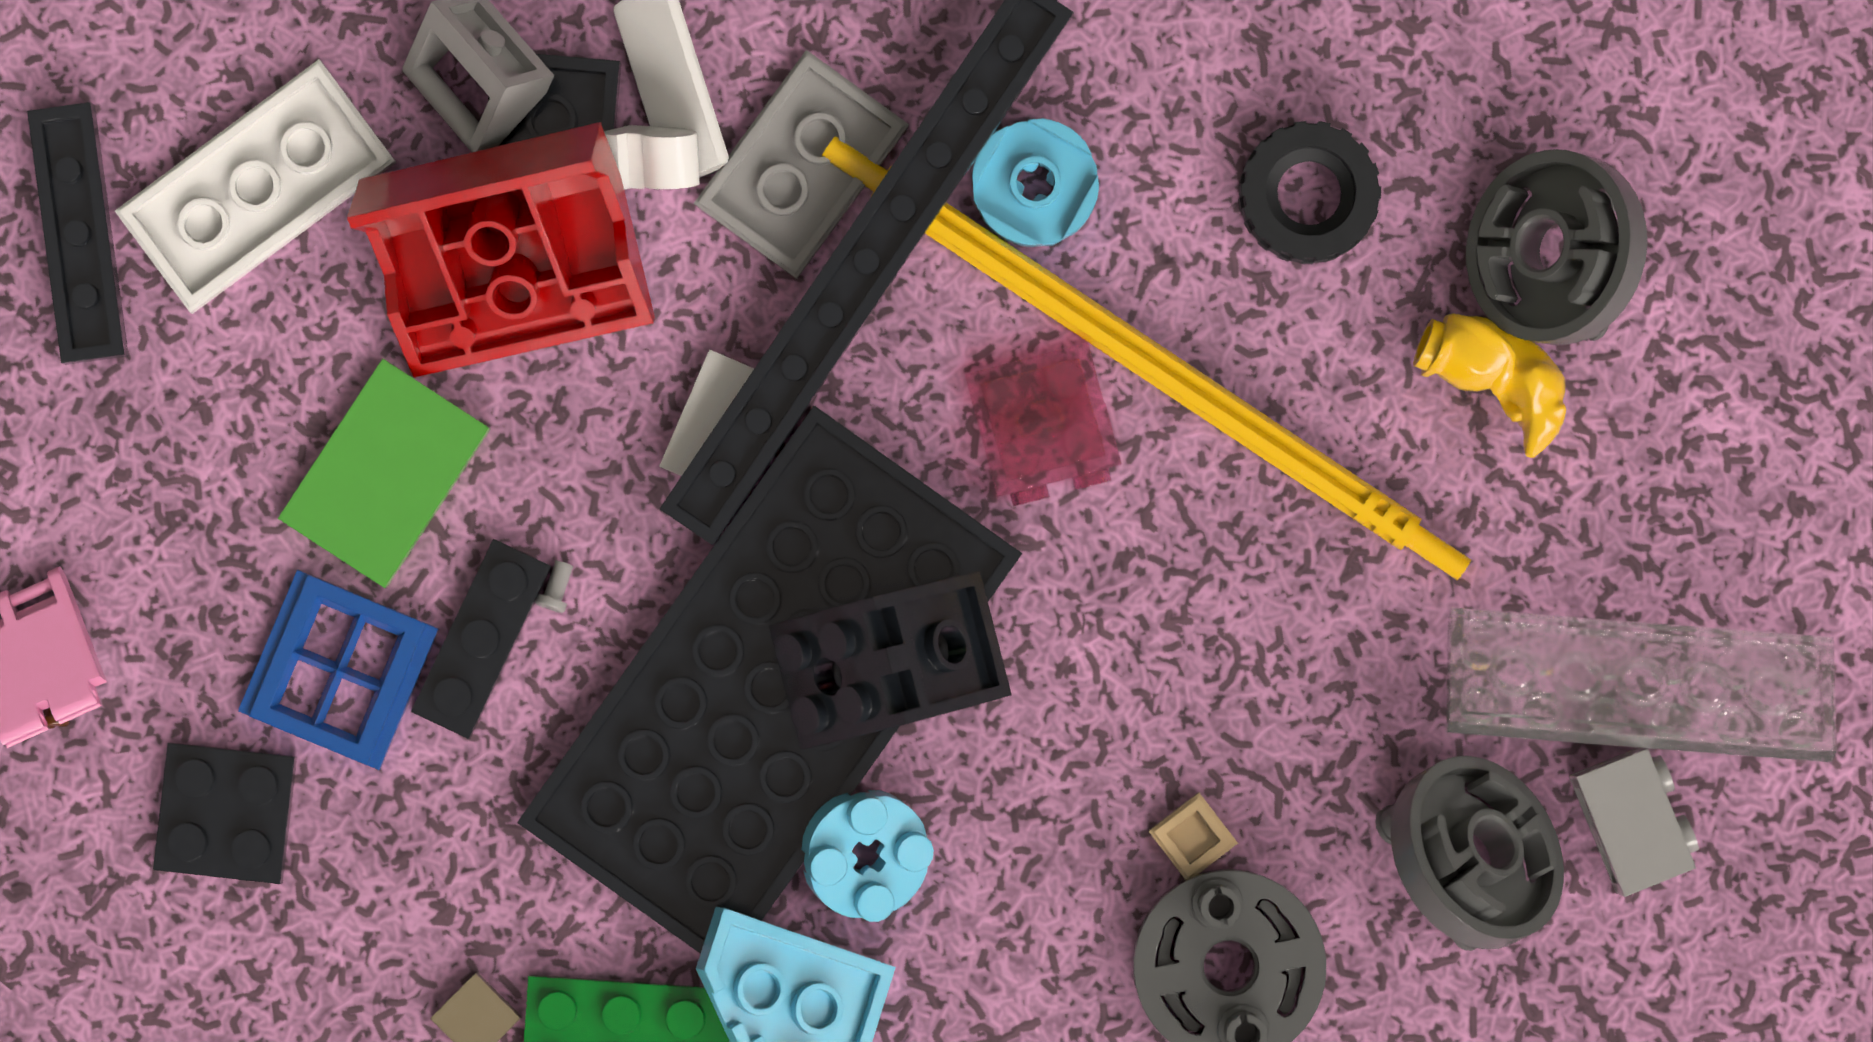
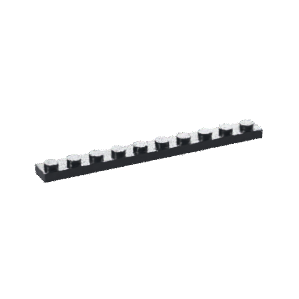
[660,0,1074,545]

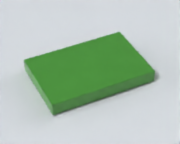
[278,358,491,588]

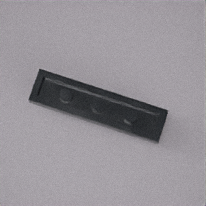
[27,102,129,365]

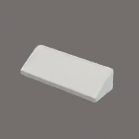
[613,0,729,178]

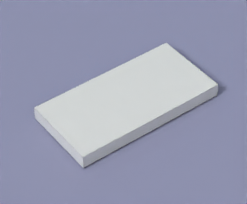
[115,59,397,314]

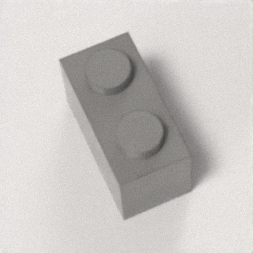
[1569,747,1699,897]

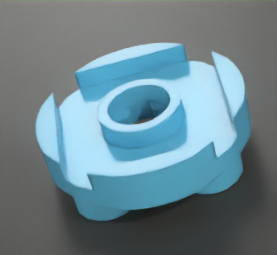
[972,118,1099,247]
[801,790,934,922]

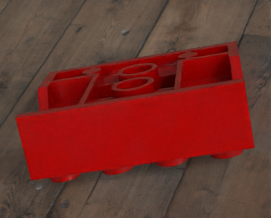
[347,122,655,378]

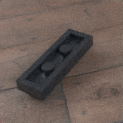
[411,539,552,739]

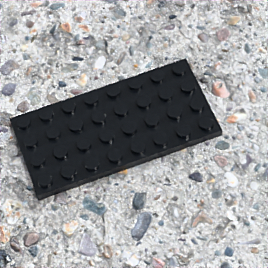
[517,405,1023,954]

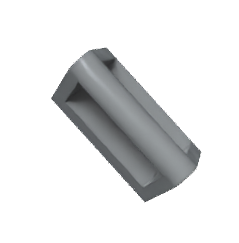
[402,0,554,153]

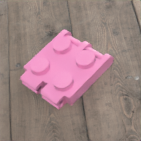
[0,566,107,748]

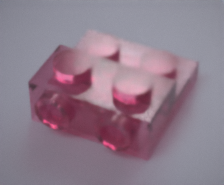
[965,342,1121,507]

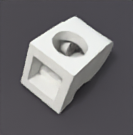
[604,125,700,190]

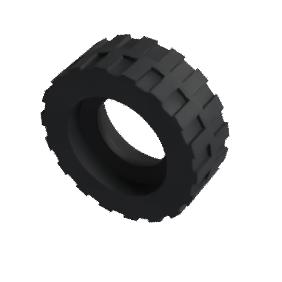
[1238,121,1381,265]

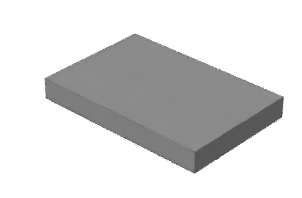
[694,50,909,279]

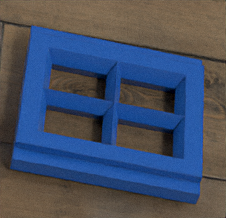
[238,570,439,770]

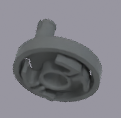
[1466,149,1647,345]
[1375,756,1564,951]
[1133,869,1326,1042]

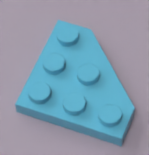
[696,907,896,1042]

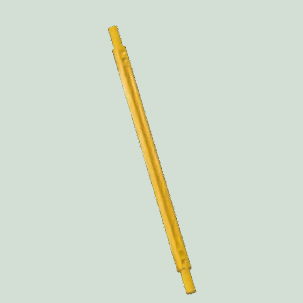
[821,136,1471,580]

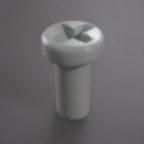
[535,560,573,613]

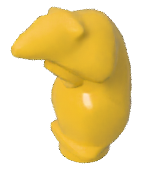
[1413,313,1566,458]

